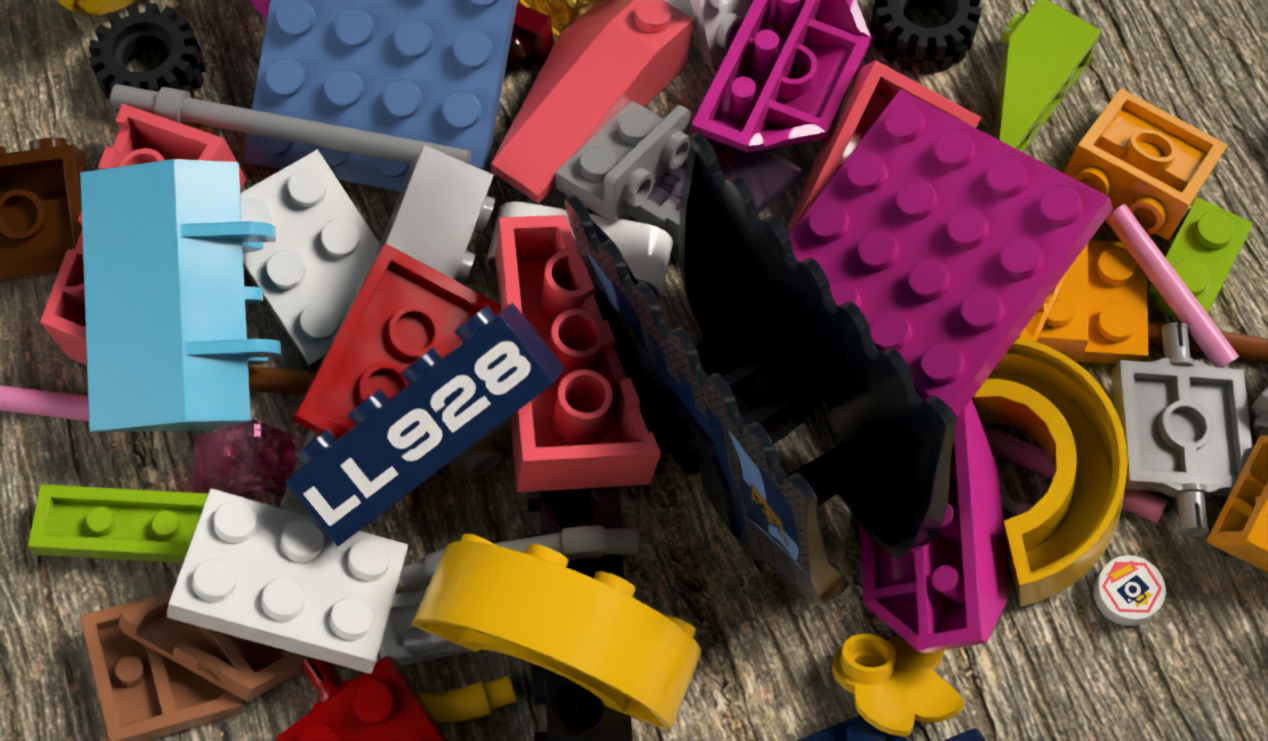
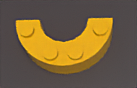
[972,337,1128,607]
[412,533,701,732]

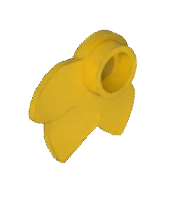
[832,634,965,737]

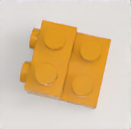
[1064,88,1228,241]
[1036,240,1149,364]

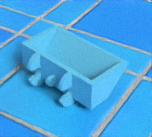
[80,159,281,432]

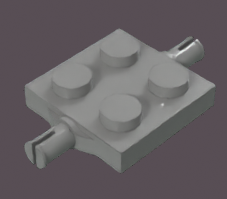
[1111,322,1253,537]

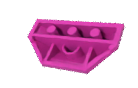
[691,0,871,153]
[860,395,1010,654]

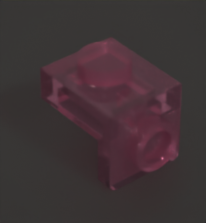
[194,419,298,498]

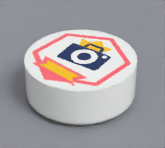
[1093,555,1166,626]

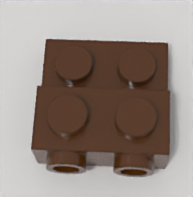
[0,138,87,282]

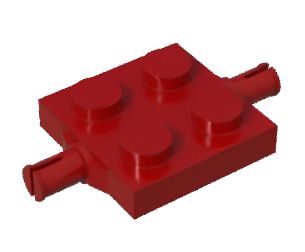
[276,655,448,741]

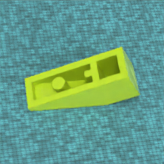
[992,0,1102,153]

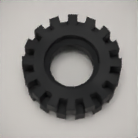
[870,0,982,74]
[89,3,206,110]

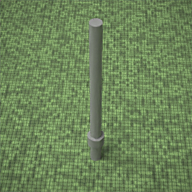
[110,84,471,164]

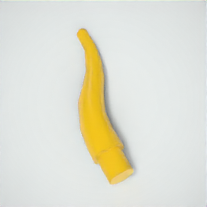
[417,675,517,723]

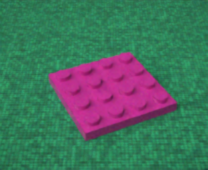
[789,89,1113,418]

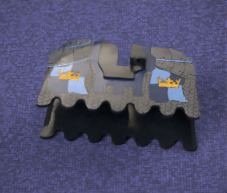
[564,132,956,605]

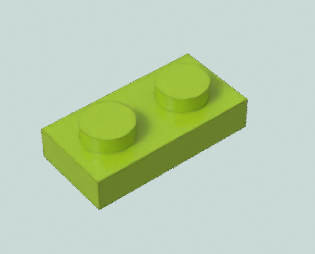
[1147,197,1254,320]

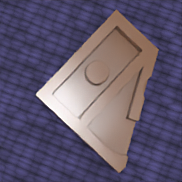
[119,585,308,702]
[80,598,244,741]

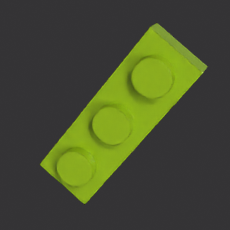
[28,484,208,563]

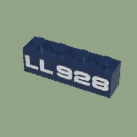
[285,302,565,547]

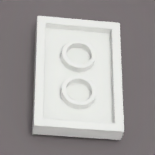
[240,149,380,370]
[166,489,409,674]

